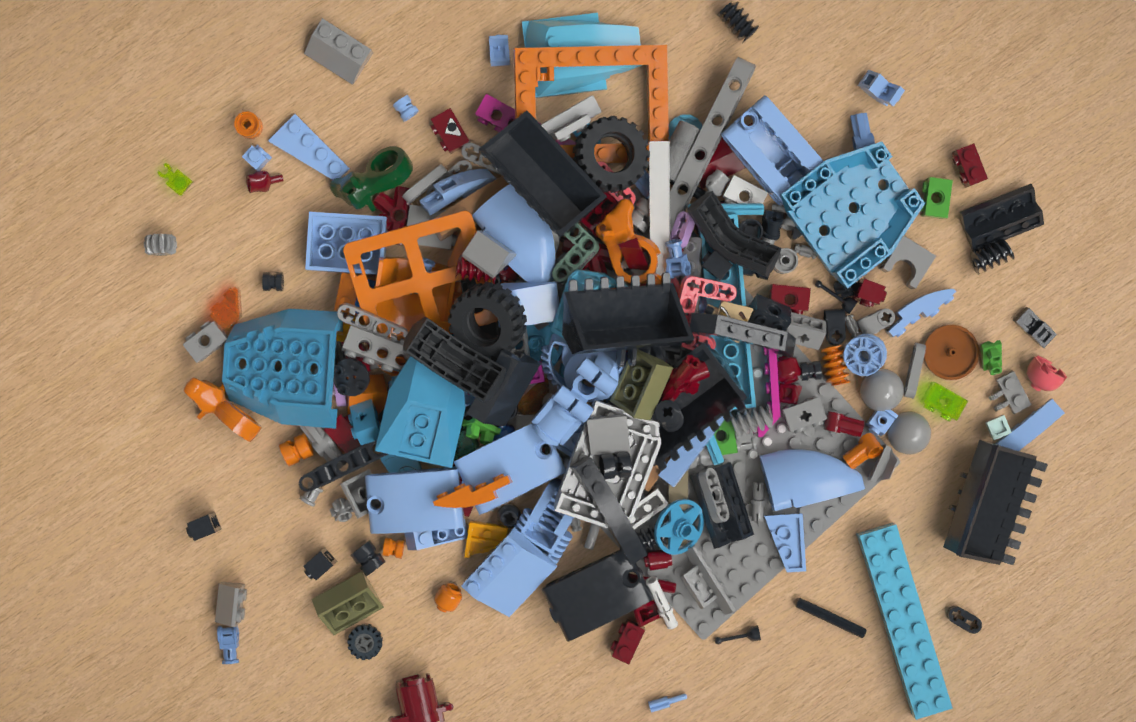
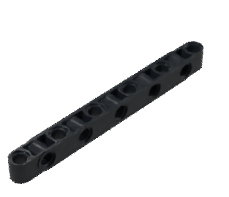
[299,405,471,492]

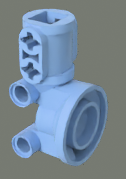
[531,352,619,446]

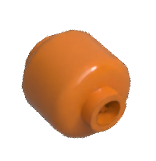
[434,583,462,612]

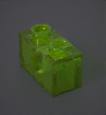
[920,382,968,422]

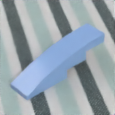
[995,398,1065,451]

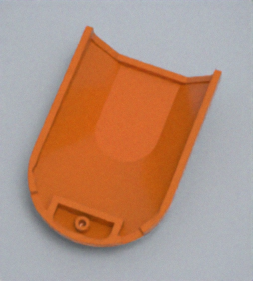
[368,257,455,376]

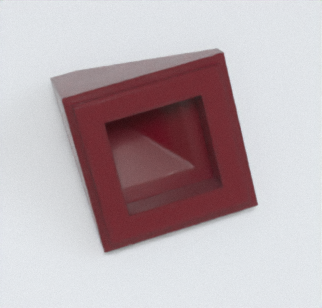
[779,383,802,404]

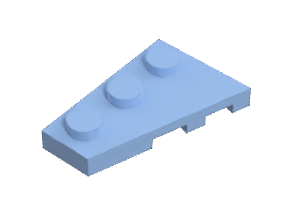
[764,513,806,572]

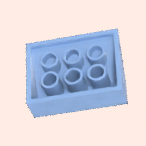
[305,212,387,275]
[461,527,557,617]

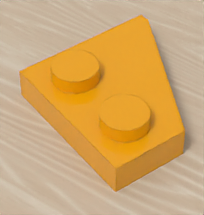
[464,520,508,558]

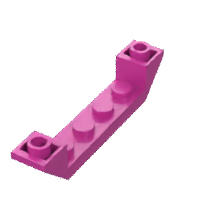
[753,347,780,437]

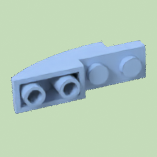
[419,169,496,216]
[886,289,956,337]

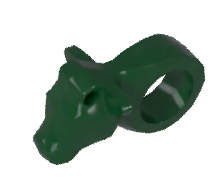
[330,146,413,212]

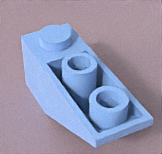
[404,519,468,550]

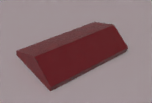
[695,123,753,189]

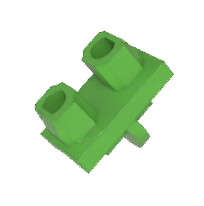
[980,340,1002,375]
[462,418,501,445]

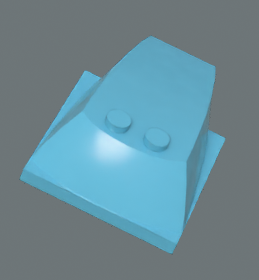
[522,13,642,98]

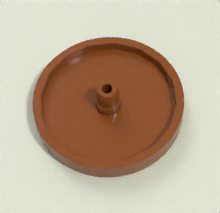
[924,325,979,380]

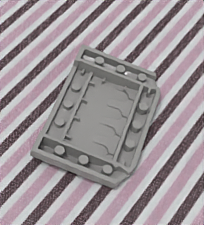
[554,400,661,528]

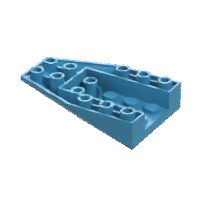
[375,356,465,468]

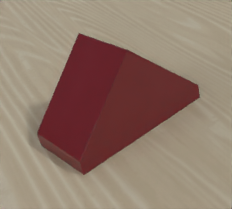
[633,599,661,627]

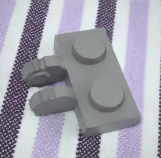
[989,371,1031,414]

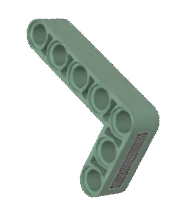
[552,224,599,284]

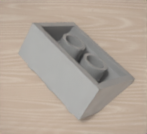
[304,18,373,85]

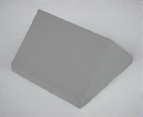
[462,231,516,278]
[340,469,381,519]

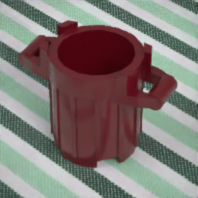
[388,673,454,722]

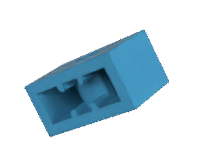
[348,399,380,445]

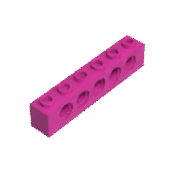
[475,94,576,145]

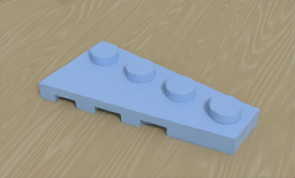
[268,114,350,180]

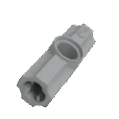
[300,426,347,469]

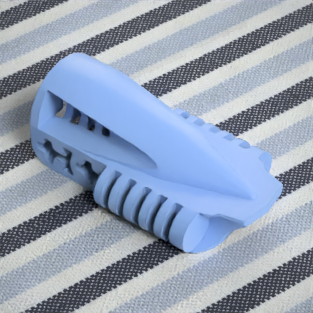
[514,479,574,564]

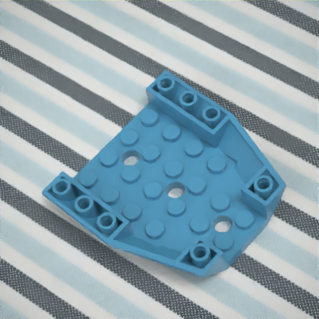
[781,141,925,288]
[222,309,344,429]

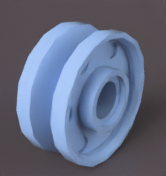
[844,333,887,376]

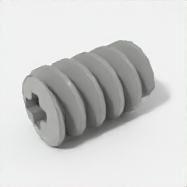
[731,404,773,437]

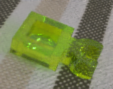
[157,163,193,197]

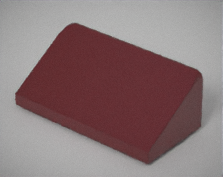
[618,238,649,270]

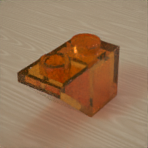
[209,287,242,331]

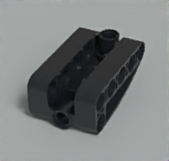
[541,549,654,642]

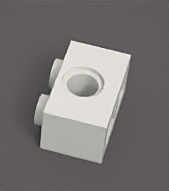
[722,175,768,216]

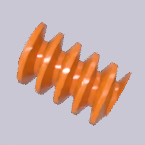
[820,345,850,386]

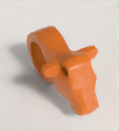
[595,199,661,285]
[184,378,262,442]

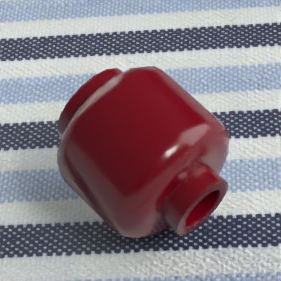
[777,356,801,385]

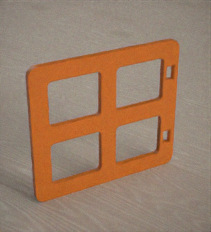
[343,210,498,354]

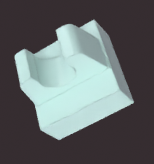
[985,415,1012,440]

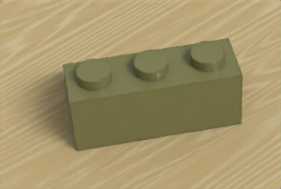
[610,349,673,421]
[312,571,384,635]

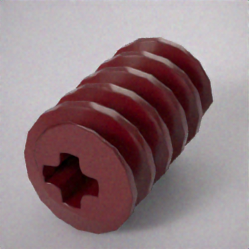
[455,255,496,284]

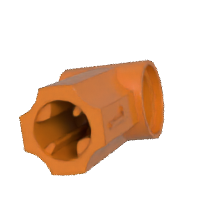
[843,433,883,469]

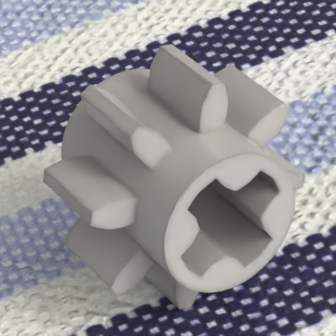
[329,498,354,522]

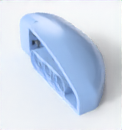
[473,184,555,282]
[759,449,865,511]

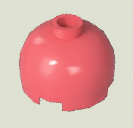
[1027,355,1067,391]

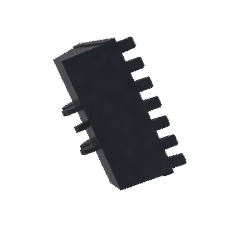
[943,440,1048,565]

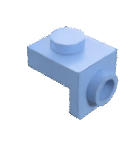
[489,35,510,66]

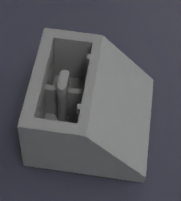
[215,582,247,627]

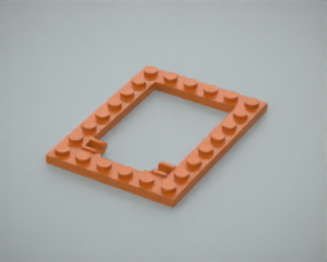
[514,45,669,163]

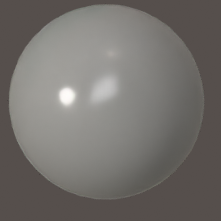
[860,369,904,411]
[888,412,931,455]

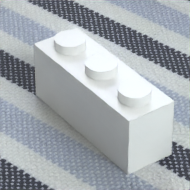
[630,487,669,529]

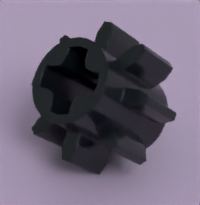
[833,280,857,298]

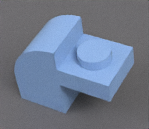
[858,70,905,106]

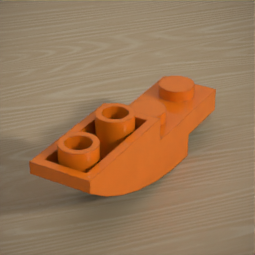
[433,474,513,508]

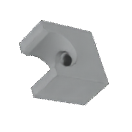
[880,236,936,289]

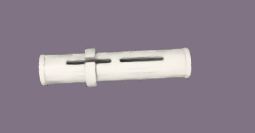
[646,576,678,629]

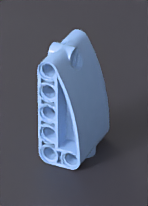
[721,95,823,206]
[454,423,566,515]
[365,466,465,534]

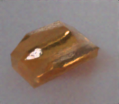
[518,377,550,415]

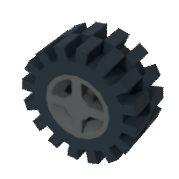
[347,624,383,660]

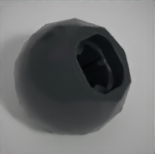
[497,504,521,528]

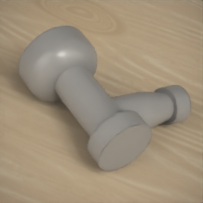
[772,204,795,231]

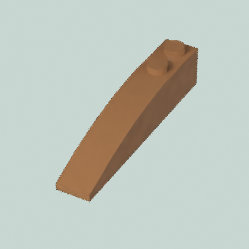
[433,176,510,241]

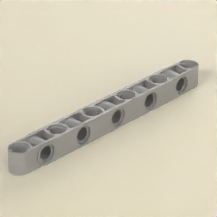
[647,57,756,239]

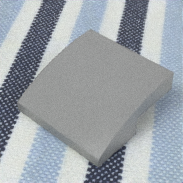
[587,414,630,456]

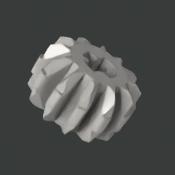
[144,234,177,256]

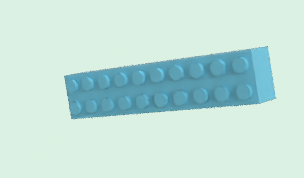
[698,214,756,410]
[856,522,953,720]

